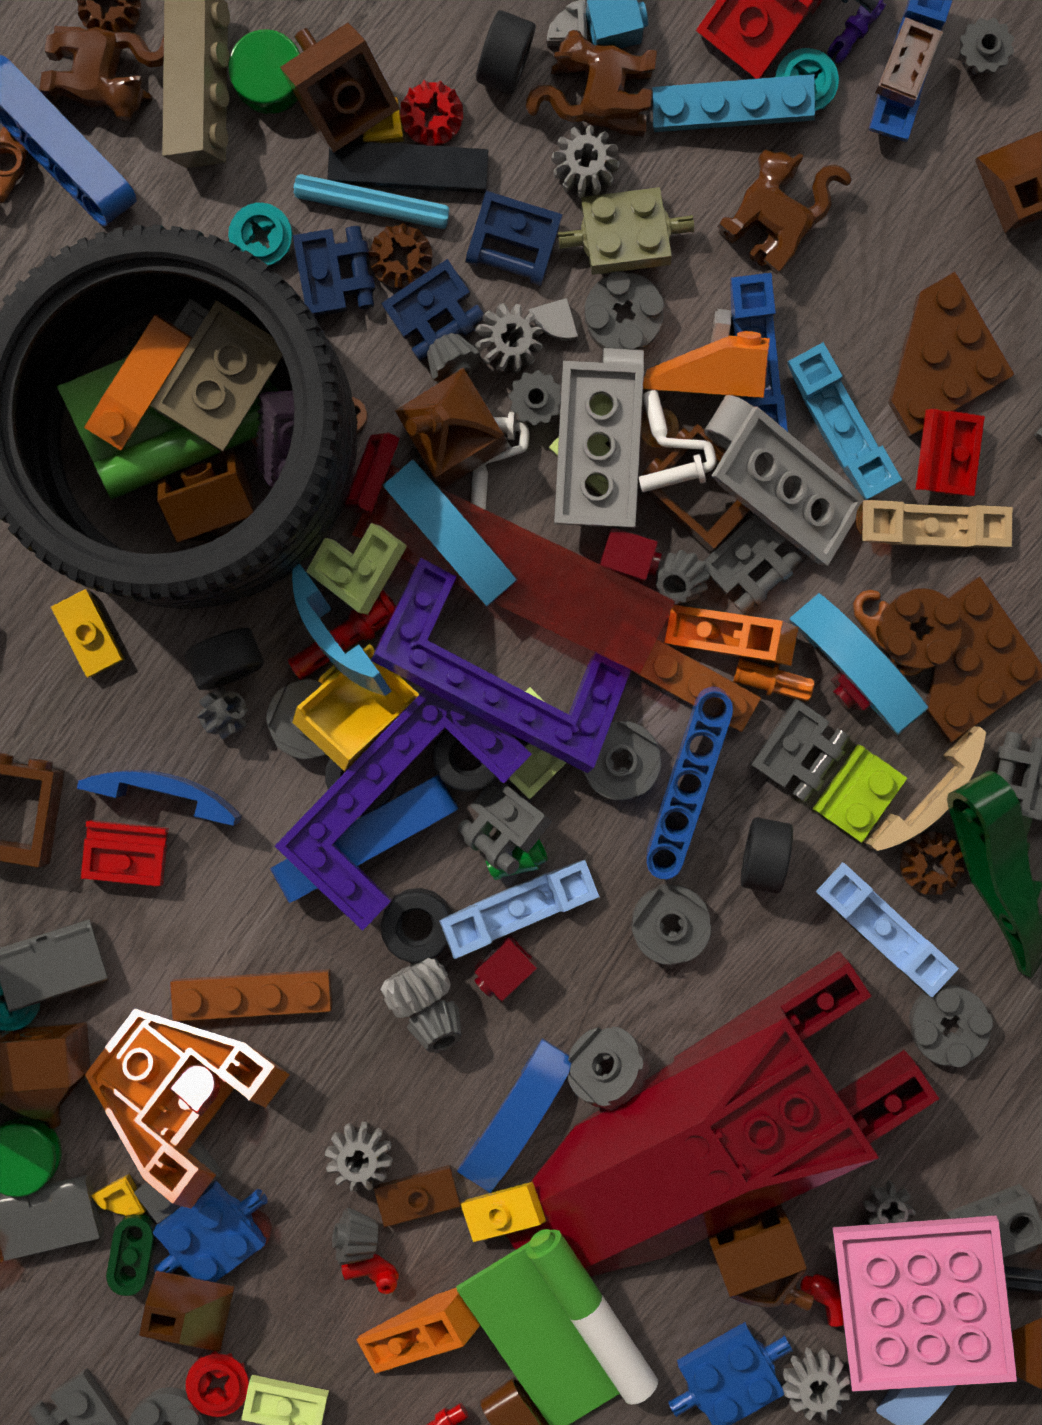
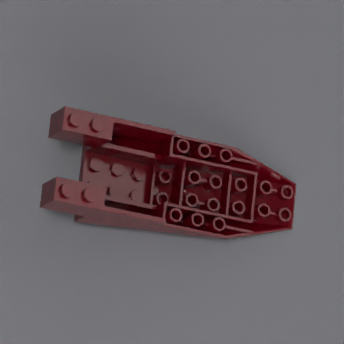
[505,951,939,1277]

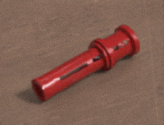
[288,589,396,680]

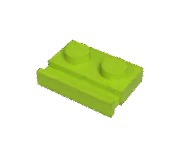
[812,744,907,843]

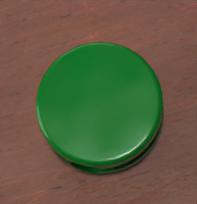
[228,29,300,114]
[0,1116,62,1197]

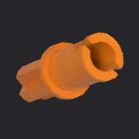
[733,658,814,701]

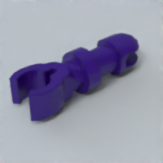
[827,0,887,63]

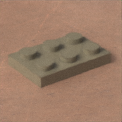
[150,300,283,453]

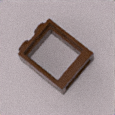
[640,424,750,552]
[0,753,65,867]

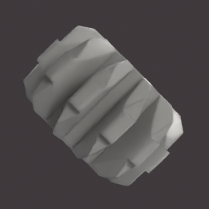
[552,125,620,198]
[475,303,543,373]
[380,957,451,1018]
[325,1122,393,1192]
[782,1347,851,1422]

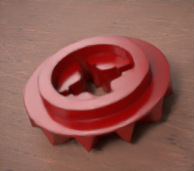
[400,80,463,146]
[185,1351,250,1417]

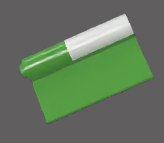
[456,1229,658,1425]

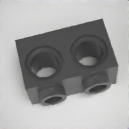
[946,1184,1042,1258]

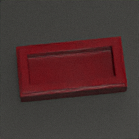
[344,432,400,513]

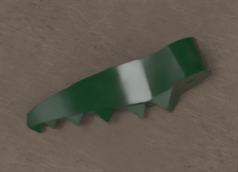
[947,771,1042,978]

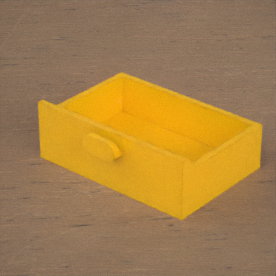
[292,644,419,771]

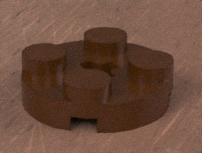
[878,588,962,669]

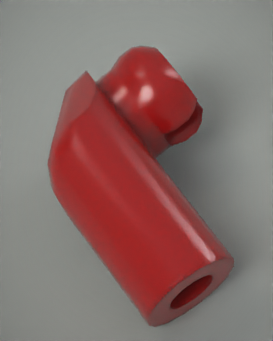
[341,1253,399,1294]
[800,1274,844,1327]

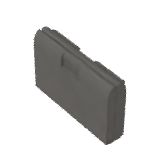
[0,919,109,1012]
[0,1175,104,1261]

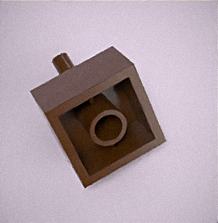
[280,22,400,153]
[395,368,511,489]
[157,446,254,545]
[0,1022,91,1129]
[708,1204,814,1311]

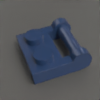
[465,191,563,286]

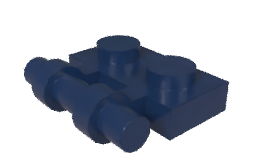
[293,226,376,317]
[381,259,484,362]

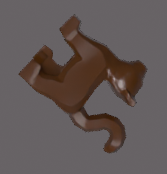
[39,26,164,122]
[526,30,657,137]
[717,150,852,275]

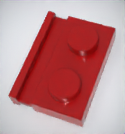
[915,409,985,496]
[81,820,169,886]

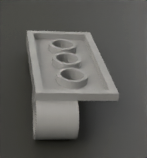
[554,348,644,529]
[704,395,865,566]

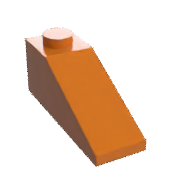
[84,314,192,451]
[643,331,770,398]
[664,604,799,666]
[356,1288,480,1374]

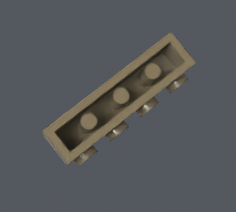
[162,0,230,168]

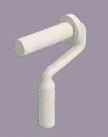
[639,390,717,493]
[470,412,530,514]

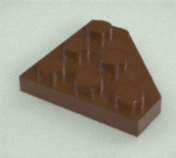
[888,272,1015,437]
[926,576,1042,742]

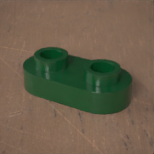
[106,1214,156,1296]

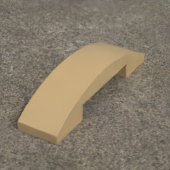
[862,500,1013,548]
[864,726,986,851]

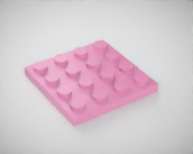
[833,1216,1017,1391]

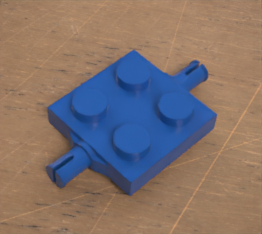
[153,1180,268,1282]
[668,1322,793,1425]

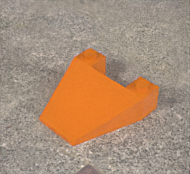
[85,1009,290,1209]

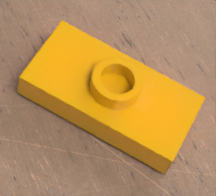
[51,589,125,678]
[460,1182,546,1242]

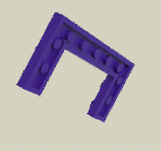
[371,558,631,773]
[274,689,532,931]

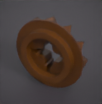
[77,0,141,33]
[369,223,433,289]
[900,832,965,895]

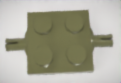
[558,187,694,275]

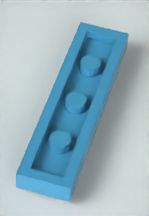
[652,74,815,132]

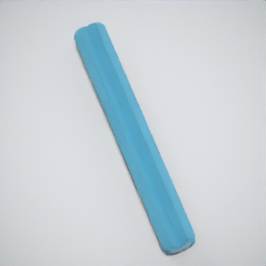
[294,174,450,229]

